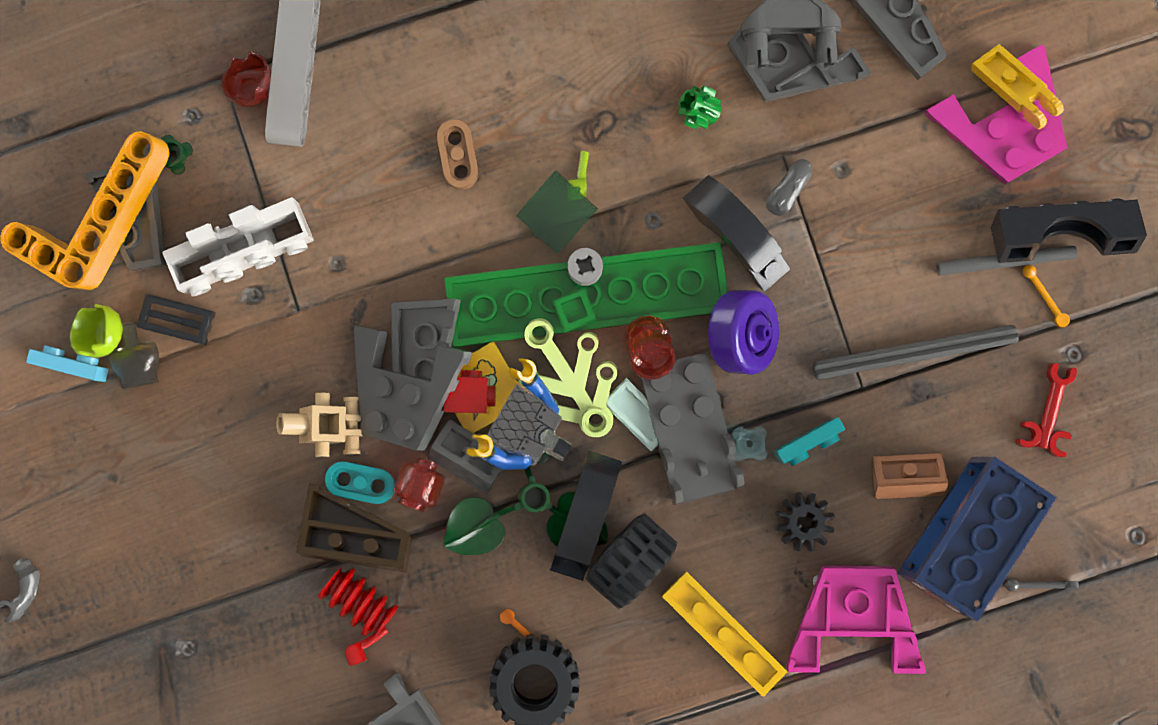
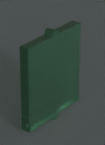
[516,170,598,254]

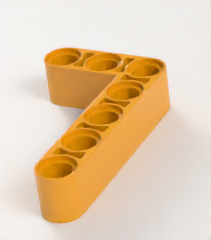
[0,131,169,291]

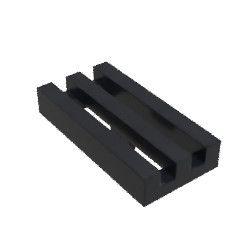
[137,294,216,346]

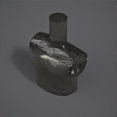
[109,322,159,389]

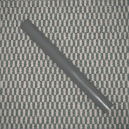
[936,245,1077,276]

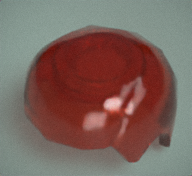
[221,51,272,107]

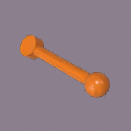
[500,609,536,638]

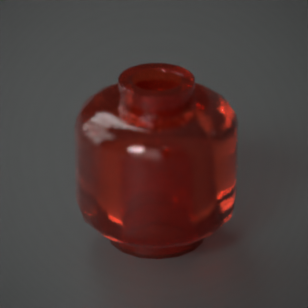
[393,458,445,512]

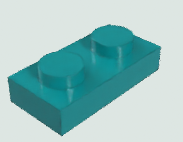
[773,417,846,466]

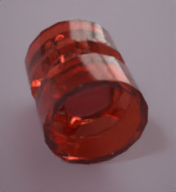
[625,316,676,380]

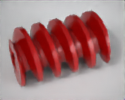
[318,567,399,640]

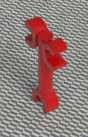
[1015,363,1077,457]

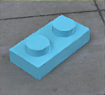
[26,345,109,382]

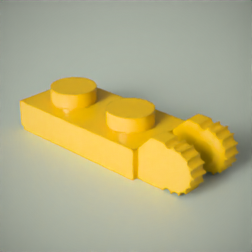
[971,44,1064,129]

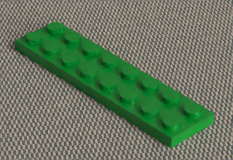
[444,242,728,348]

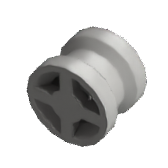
[568,248,603,286]

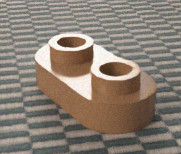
[437,119,479,190]

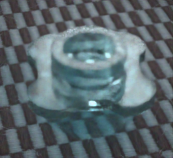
[732,426,767,461]

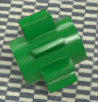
[678,85,721,129]

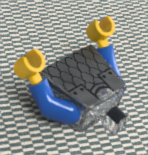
[467,358,572,470]

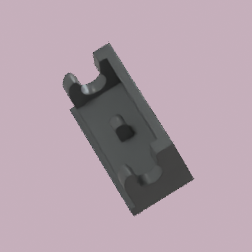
[428,419,502,495]

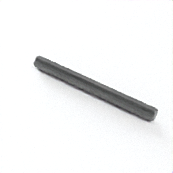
[813,325,1019,380]

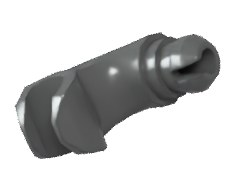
[766,159,812,216]
[0,558,40,623]

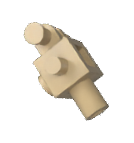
[276,393,363,457]

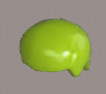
[70,304,123,357]

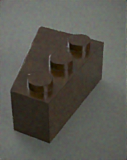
[296,482,412,572]

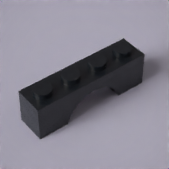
[991,198,1147,263]

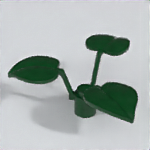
[443,429,608,555]

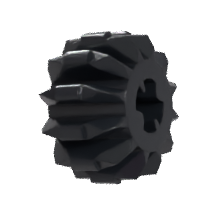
[775,492,835,552]

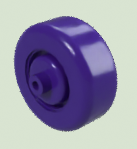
[708,290,779,375]

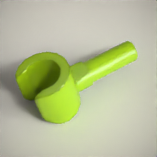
[567,151,589,200]

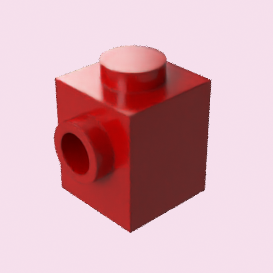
[444,370,496,414]

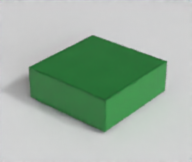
[551,287,597,334]

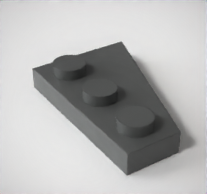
[84,168,167,271]

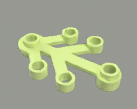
[518,318,617,437]

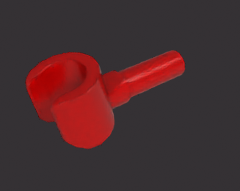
[345,627,389,666]

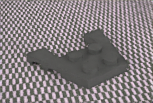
[727,0,871,103]
[354,325,472,450]

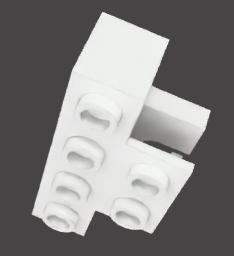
[162,197,314,296]

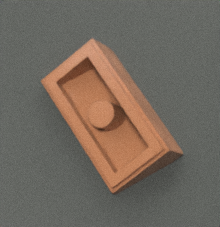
[872,453,948,499]

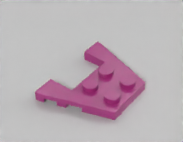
[924,44,1067,185]
[786,565,926,674]

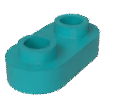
[325,462,396,504]

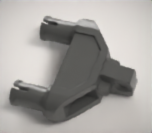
[741,0,841,69]

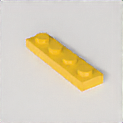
[661,571,788,697]

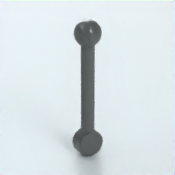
[1005,578,1079,592]

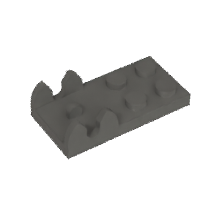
[638,352,744,505]

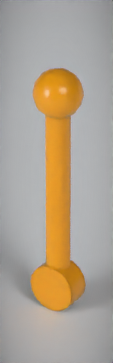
[1022,265,1070,327]

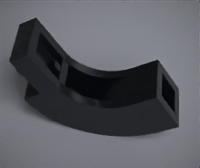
[683,175,790,292]
[550,451,622,581]

